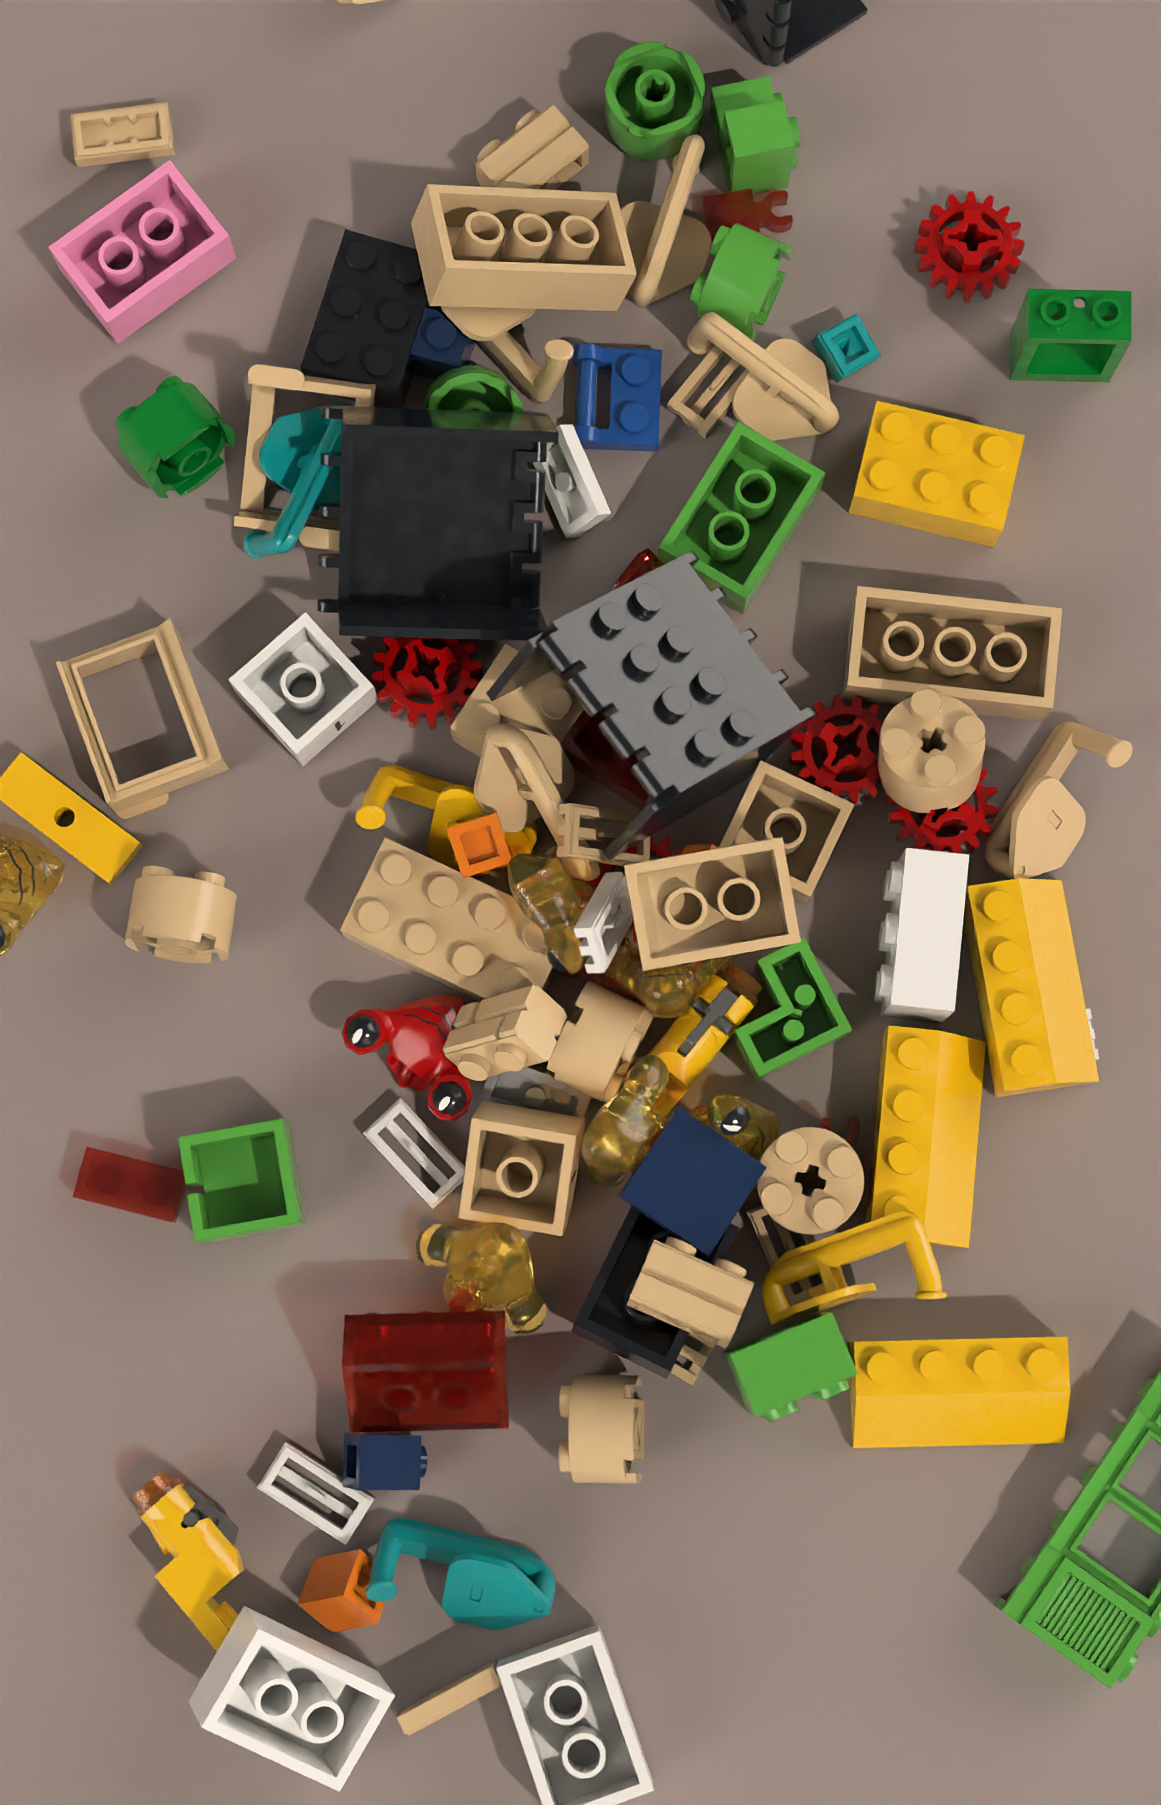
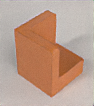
[446,810,513,878]
[298,1549,385,1632]

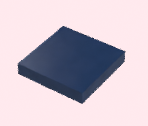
[618,1107,767,1257]

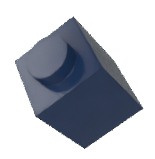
[410,307,476,380]
[343,1433,427,1490]

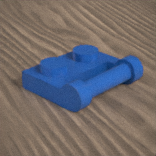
[572,344,662,452]

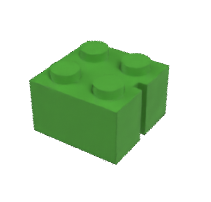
[178,1118,306,1244]

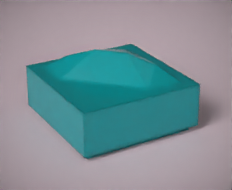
[811,313,882,383]

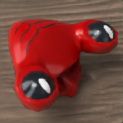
[341,994,473,1121]

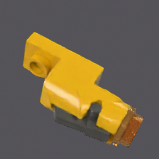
[614,963,763,1132]
[131,1470,244,1651]

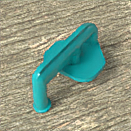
[243,402,350,559]
[365,1518,556,1630]

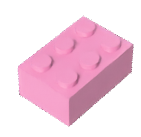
[48,160,237,344]

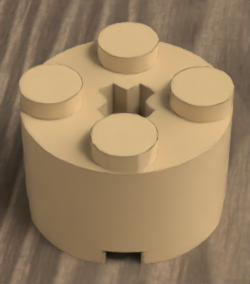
[878,689,985,813]
[125,866,237,964]
[545,981,655,1105]
[757,1127,864,1234]
[559,1375,645,1484]

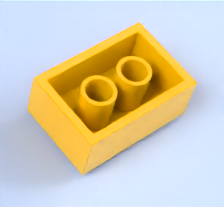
[849,401,1025,548]

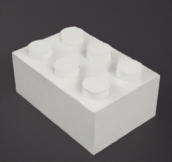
[873,848,969,1023]
[188,1606,395,1792]
[496,1624,654,1805]

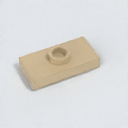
[70,102,175,167]

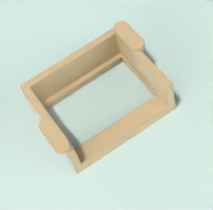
[234,364,376,551]
[56,618,230,820]

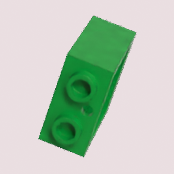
[1010,289,1132,382]

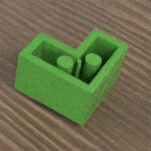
[710,76,801,200]
[732,937,852,1082]

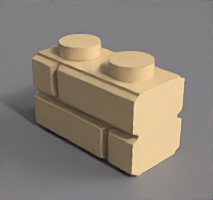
[475,104,589,190]
[443,985,567,1081]
[627,1237,754,1349]

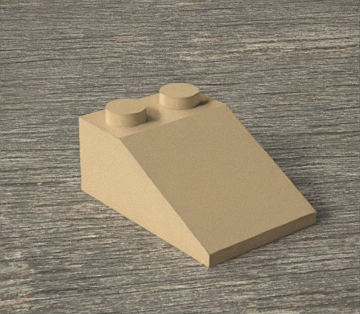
[624,837,801,971]

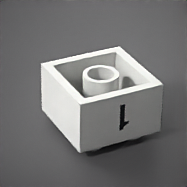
[228,612,378,766]

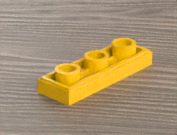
[0,752,143,886]

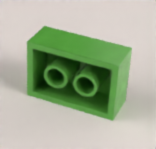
[657,421,826,615]
[723,1312,858,1422]

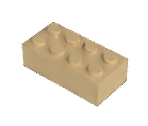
[411,184,637,311]
[842,586,1062,722]
[340,838,573,1002]

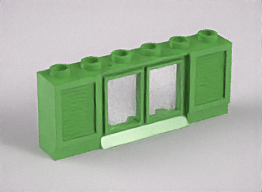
[994,1369,1161,1689]

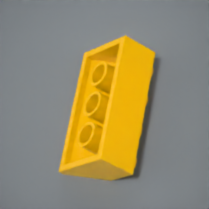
[963,878,1099,1098]
[865,1025,986,1248]
[848,1336,1070,1448]

